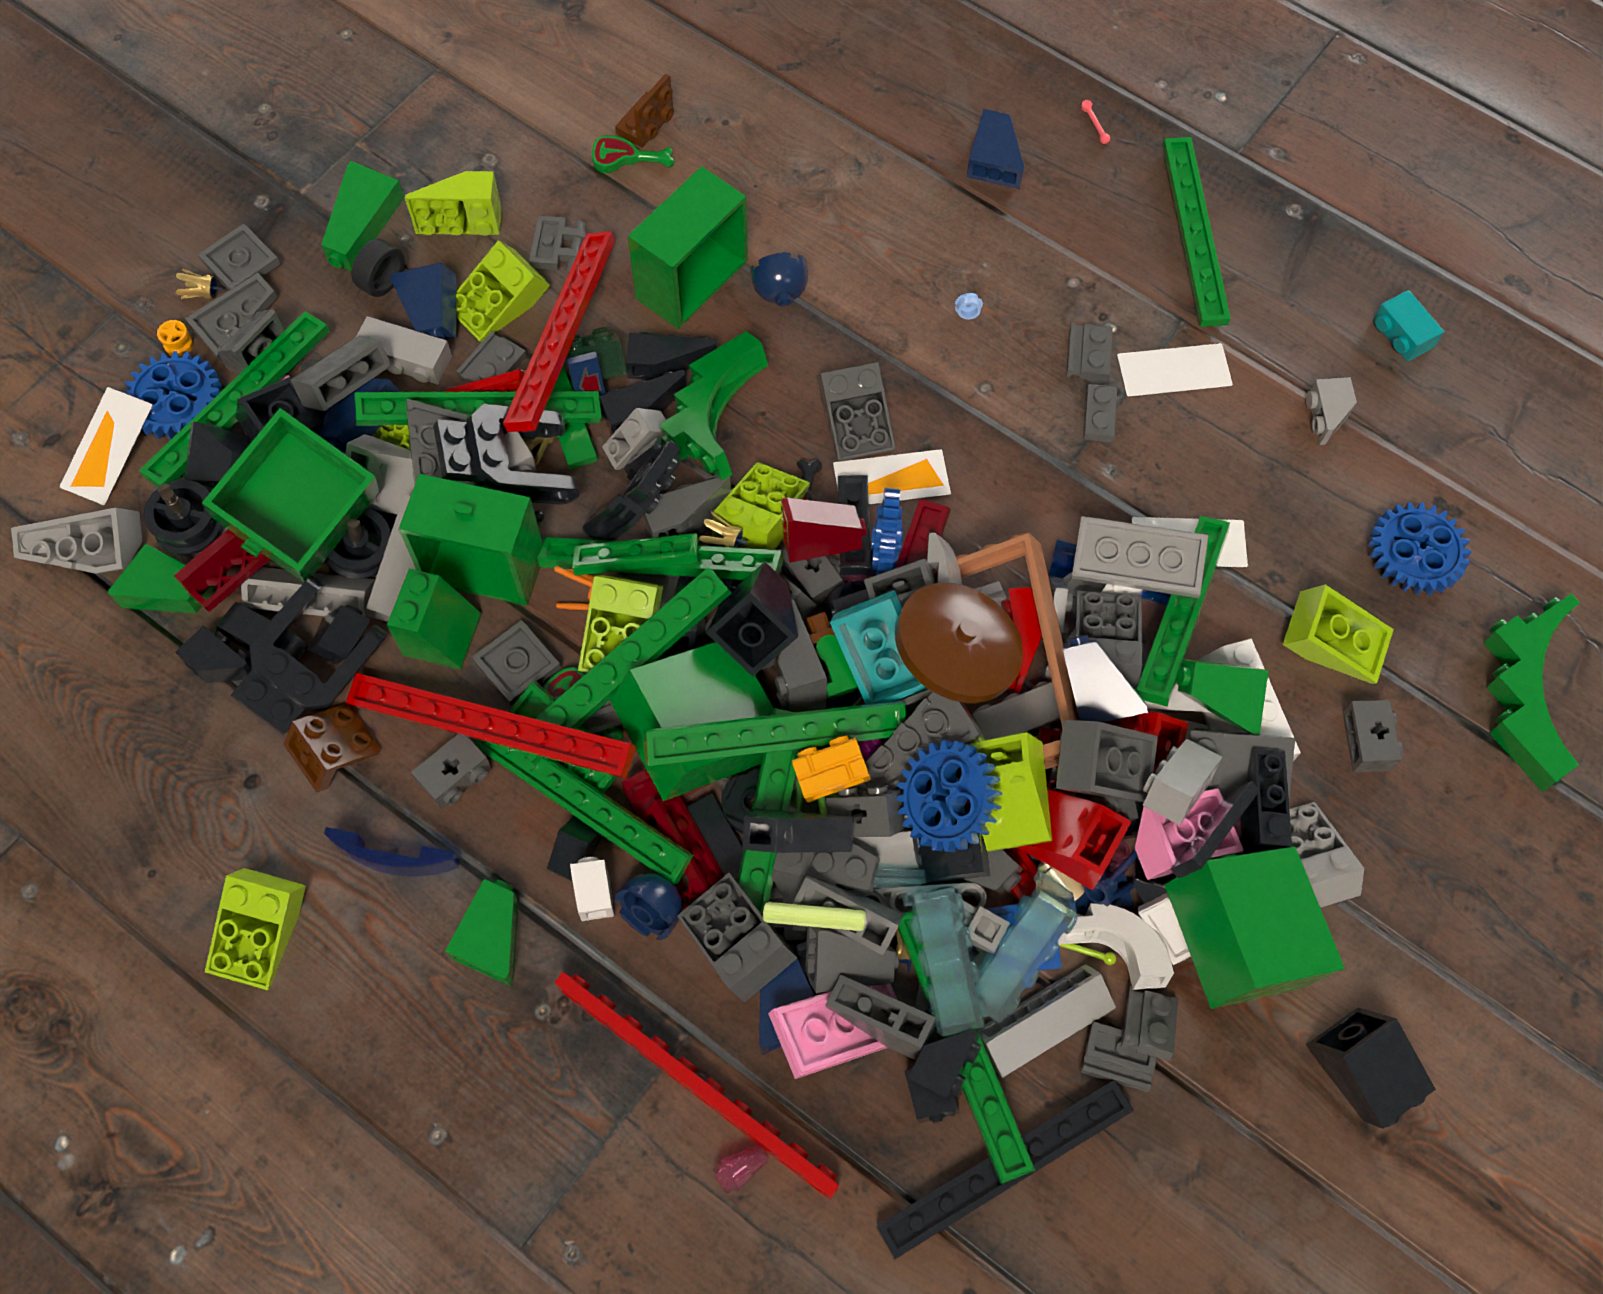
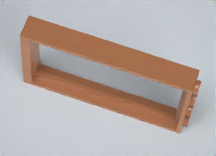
[932,533,1080,769]

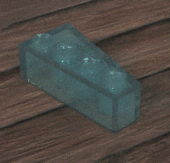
[965,870,1078,1023]
[902,886,987,1036]

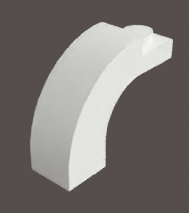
[1056,903,1174,990]

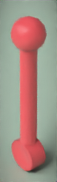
[1081,100,1110,144]

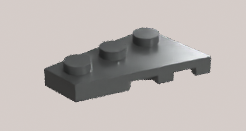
[185,273,277,362]
[405,399,468,486]
[773,805,880,893]

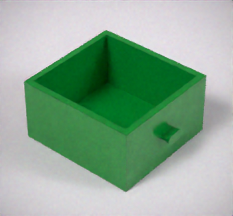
[628,166,748,329]
[202,408,379,583]
[399,474,543,606]
[610,642,774,801]
[1165,847,1345,1009]

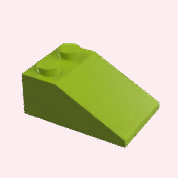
[1283,584,1394,684]

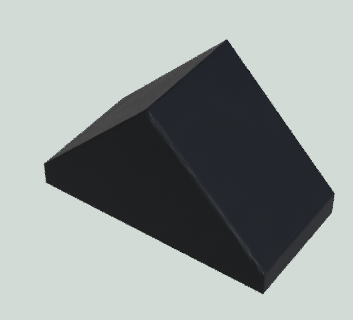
[547,816,603,882]

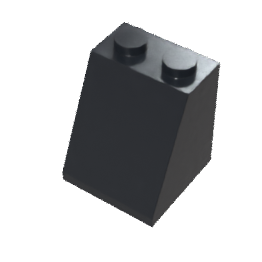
[706,562,799,677]
[1306,1007,1436,1129]

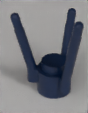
[1084,850,1138,907]

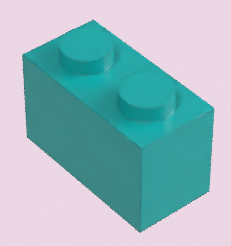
[1373,290,1445,362]

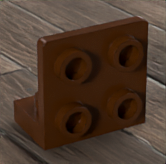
[615,74,674,148]
[284,704,380,792]

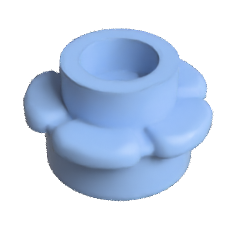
[955,293,983,320]

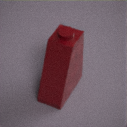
[781,498,867,563]

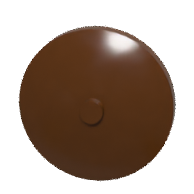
[894,583,1023,703]

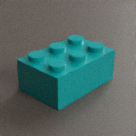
[830,590,928,705]

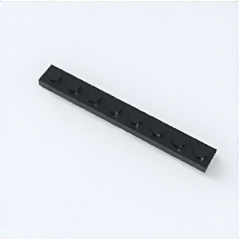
[876,1080,1134,1260]

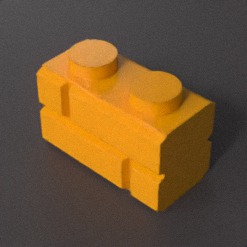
[792,736,871,802]

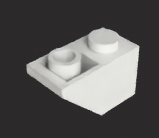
[570,857,615,921]

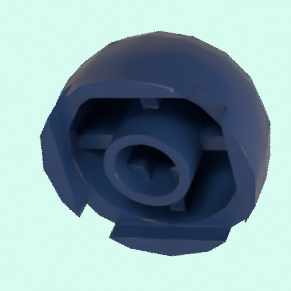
[750,252,808,306]
[614,873,683,940]

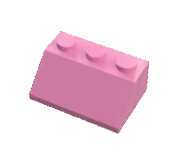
[1135,788,1244,880]

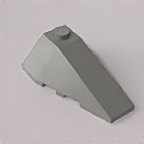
[11,507,142,574]

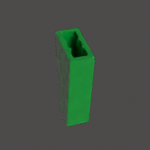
[321,161,404,271]

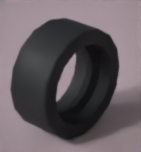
[351,238,405,297]

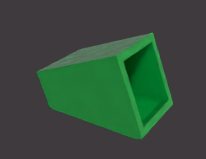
[387,568,482,670]

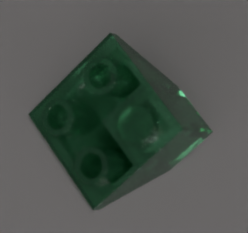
[565,327,627,379]

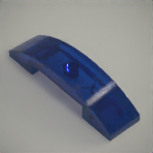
[324,827,460,876]

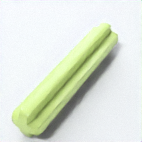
[763,902,866,931]

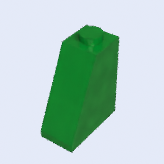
[107,544,215,614]
[1176,659,1269,735]
[445,879,518,986]

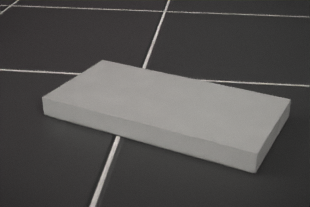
[1071,516,1208,598]

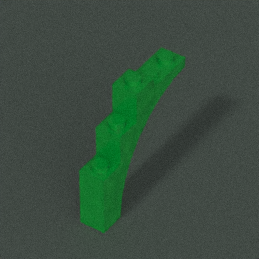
[659,331,768,481]
[1483,593,1580,793]

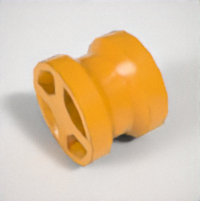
[157,320,193,357]

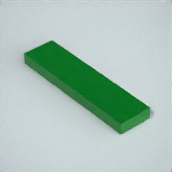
[552,366,598,470]
[572,533,699,576]

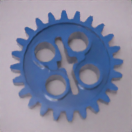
[122,351,223,440]
[871,488,903,576]
[1368,502,1472,596]
[897,740,1002,852]

